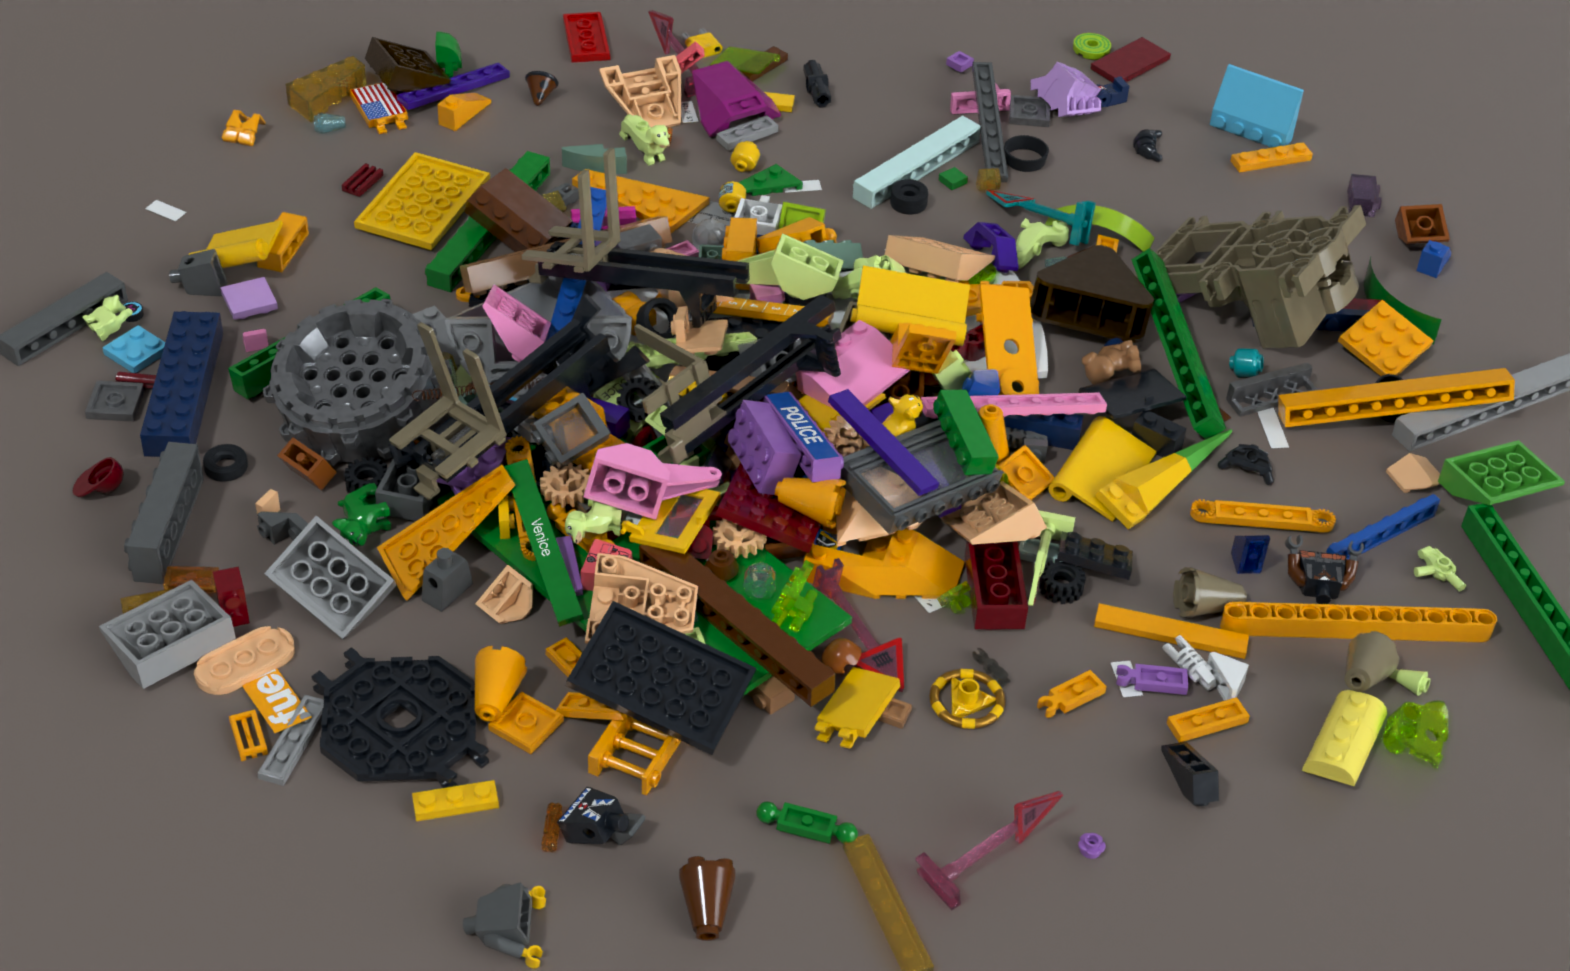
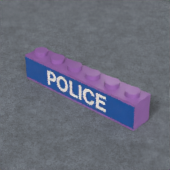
[763,392,844,482]

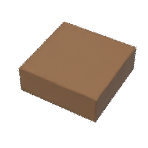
[878,698,912,729]

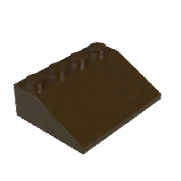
[365,37,451,93]

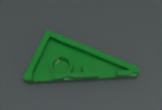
[738,164,803,196]

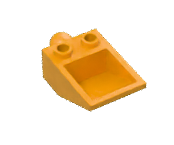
[756,217,837,254]

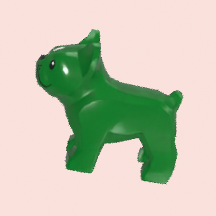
[332,483,391,546]

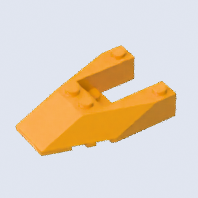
[802,516,965,599]

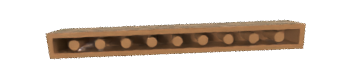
[460,216,672,296]

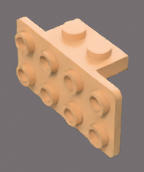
[671,306,728,355]

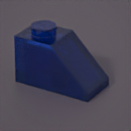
[1231,535,1270,574]

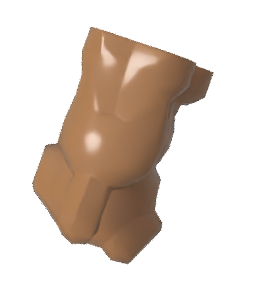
[1082,340,1141,384]

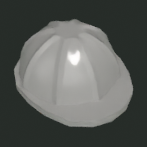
[692,218,726,250]

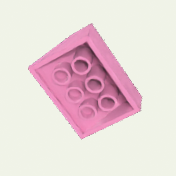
[482,284,551,362]
[796,320,910,409]

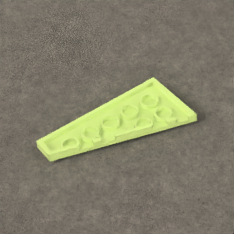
[625,332,757,369]

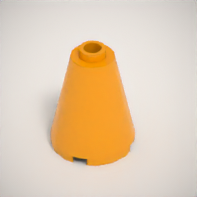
[978,404,1009,467]
[775,477,846,529]
[475,646,527,721]

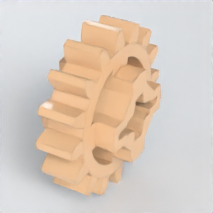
[540,463,590,508]
[713,519,767,558]

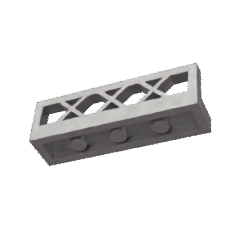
[1226,363,1318,417]

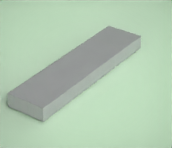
[257,695,324,786]

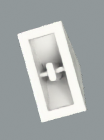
[1207,652,1249,701]

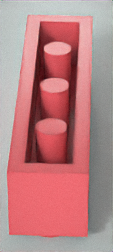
[676,41,705,74]

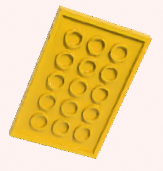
[354,152,490,250]

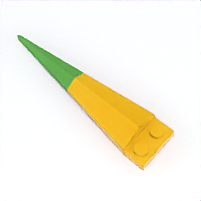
[1095,429,1232,530]

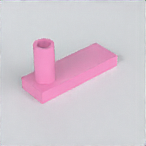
[950,83,1011,114]

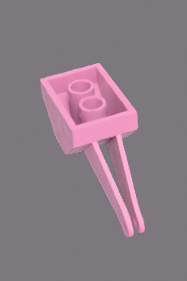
[583,443,722,520]

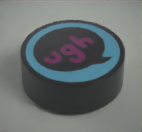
[120,302,144,322]

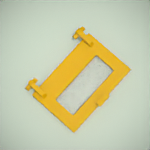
[620,489,721,554]

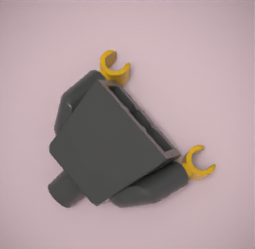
[463,882,546,969]

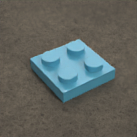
[102,325,165,373]

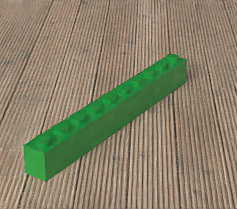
[425,151,550,293]
[1131,248,1226,439]
[1461,503,1570,690]

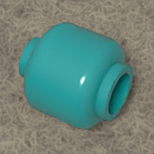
[1229,348,1264,378]

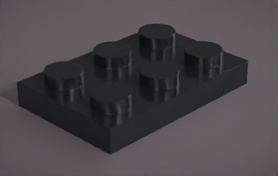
[1057,531,1133,580]

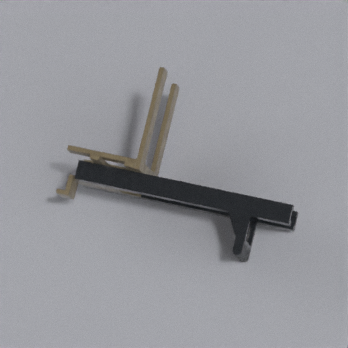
[522,148,750,328]
[634,295,842,464]
[389,319,611,500]

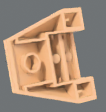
[599,55,681,127]

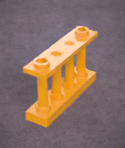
[588,715,681,796]

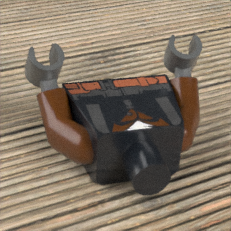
[1285,535,1364,604]

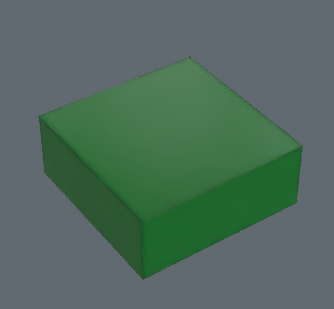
[938,167,968,190]

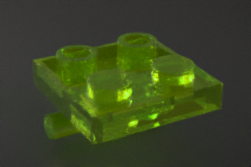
[771,560,817,632]

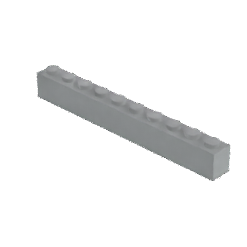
[1392,353,1570,452]

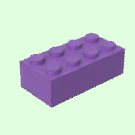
[728,400,802,495]

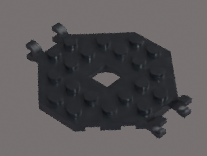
[311,647,489,788]

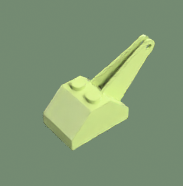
[737,233,843,300]

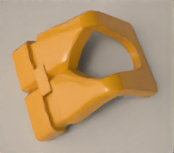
[221,109,266,146]

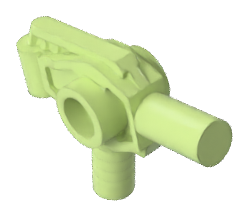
[1414,546,1466,592]

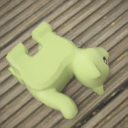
[82,295,133,342]

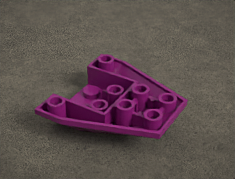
[692,61,781,137]

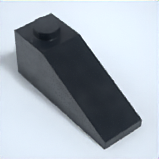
[1161,742,1219,806]

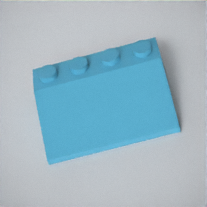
[1210,64,1304,148]

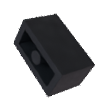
[1132,410,1187,458]

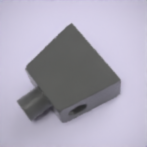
[169,249,227,296]
[422,548,473,612]

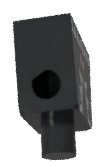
[557,787,629,844]

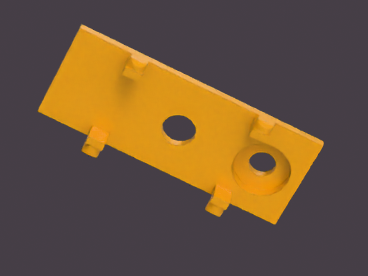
[976,284,1039,395]

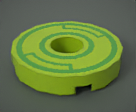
[1073,33,1111,60]

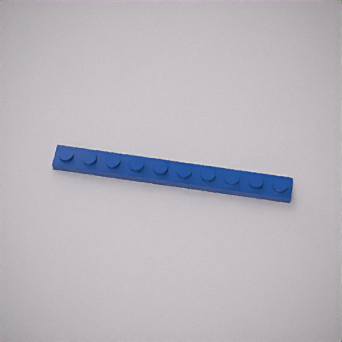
[545,187,607,342]

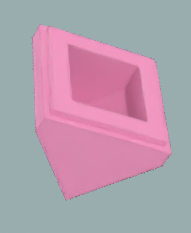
[242,329,269,352]

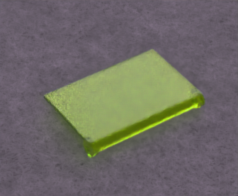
[710,46,780,74]

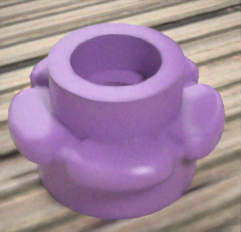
[1078,833,1106,859]

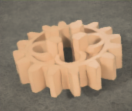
[824,416,870,457]

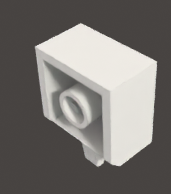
[735,195,782,235]

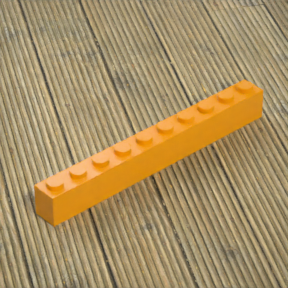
[1278,368,1515,428]

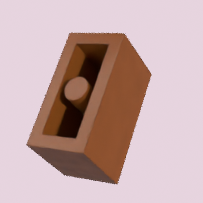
[277,438,337,491]

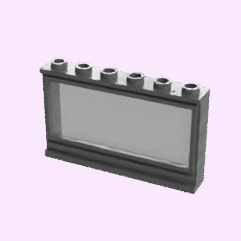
[840,420,1003,534]

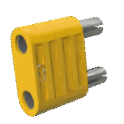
[682,28,723,58]

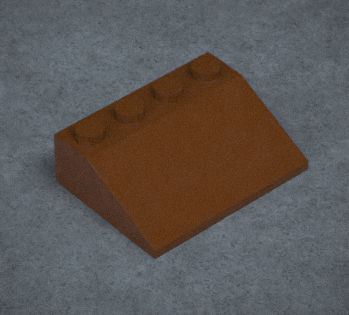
[465,168,573,252]

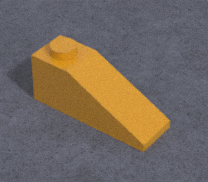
[437,93,491,131]

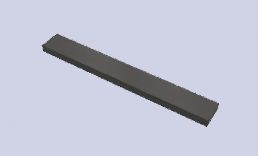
[972,62,1008,182]

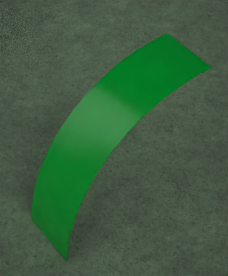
[1364,257,1442,345]

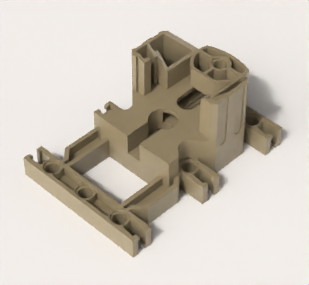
[1134,205,1366,348]

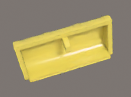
[1302,690,1387,786]

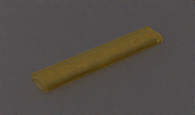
[842,834,934,971]

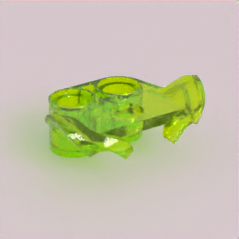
[1383,700,1449,769]

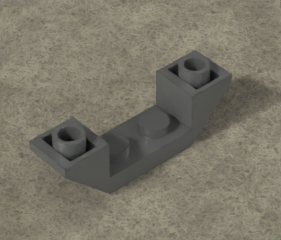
[257,512,308,545]

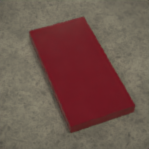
[1090,37,1171,83]

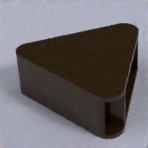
[1030,245,1154,343]

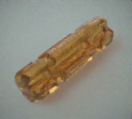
[541,802,562,853]

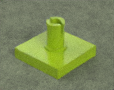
[778,202,826,229]

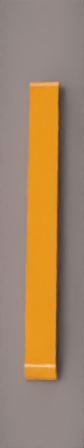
[1220,602,1497,642]

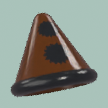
[525,71,559,106]

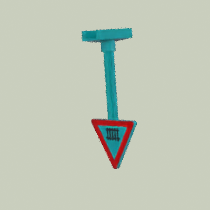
[986,190,1096,246]

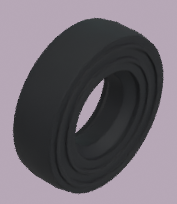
[203,444,248,482]

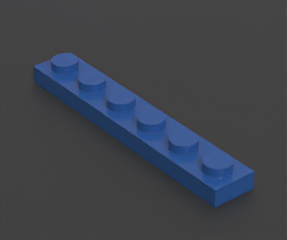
[1326,494,1440,559]

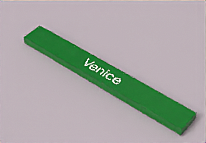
[504,459,584,627]

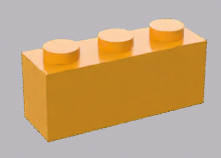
[257,212,309,272]

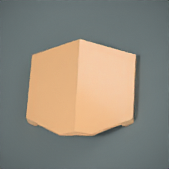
[1386,453,1440,493]
[475,565,533,624]

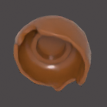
[822,638,861,674]

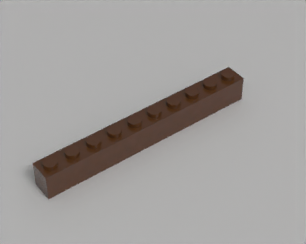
[639,532,835,707]

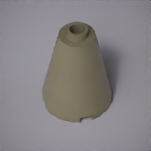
[1173,567,1247,617]
[1345,631,1399,692]

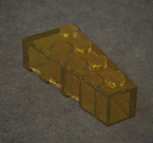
[285,56,366,122]

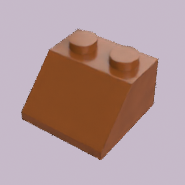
[1395,204,1450,244]

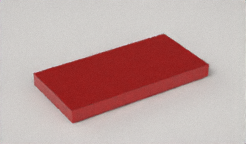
[563,12,610,63]

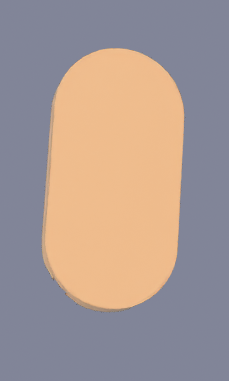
[194,626,295,695]

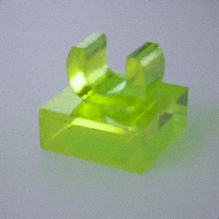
[937,581,971,613]

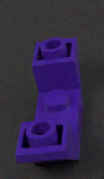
[963,222,1019,273]

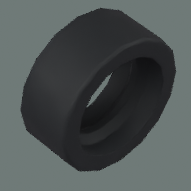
[636,297,678,339]

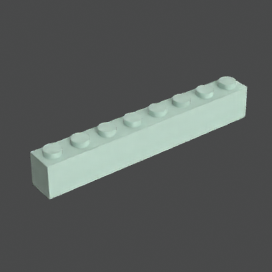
[853,116,981,209]

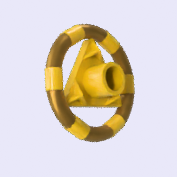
[929,668,1005,729]

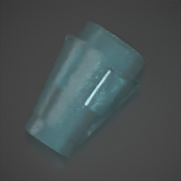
[314,113,346,133]

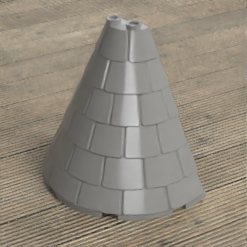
[445,276,632,399]

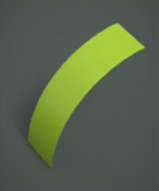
[1045,205,1154,252]

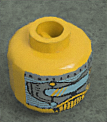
[718,181,746,213]

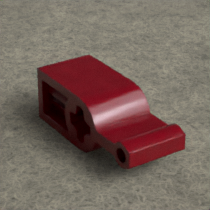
[951,324,986,361]

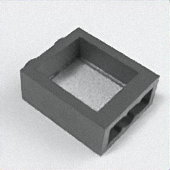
[531,393,610,470]

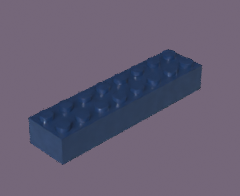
[140,311,223,457]

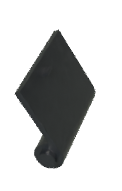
[1078,369,1186,420]

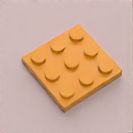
[1338,300,1433,376]

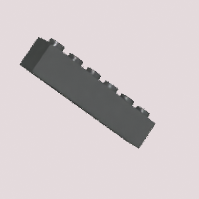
[0,272,128,366]

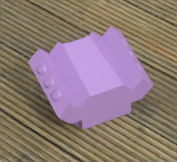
[1031,62,1101,117]

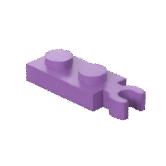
[1116,664,1188,695]

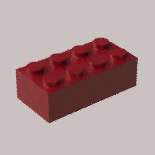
[964,541,1028,629]

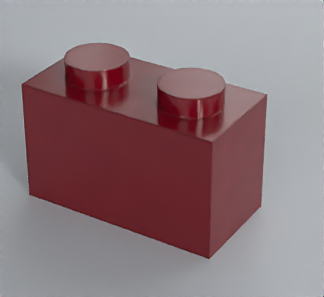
[213,566,250,627]

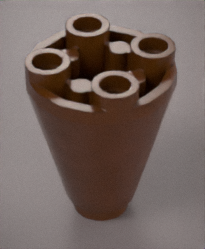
[679,856,735,941]

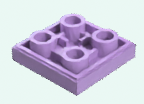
[221,277,278,320]

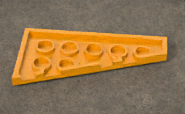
[377,465,515,601]

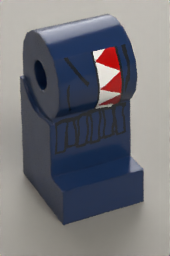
[1097,76,1130,108]

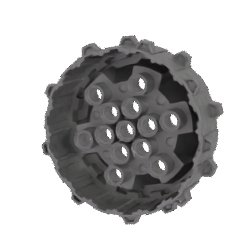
[263,299,452,466]

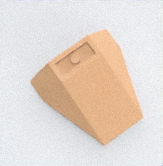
[585,553,698,644]

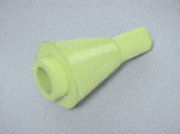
[1389,669,1431,696]

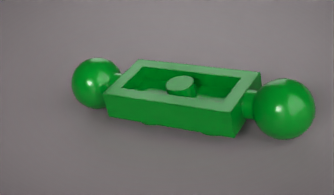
[756,801,858,844]

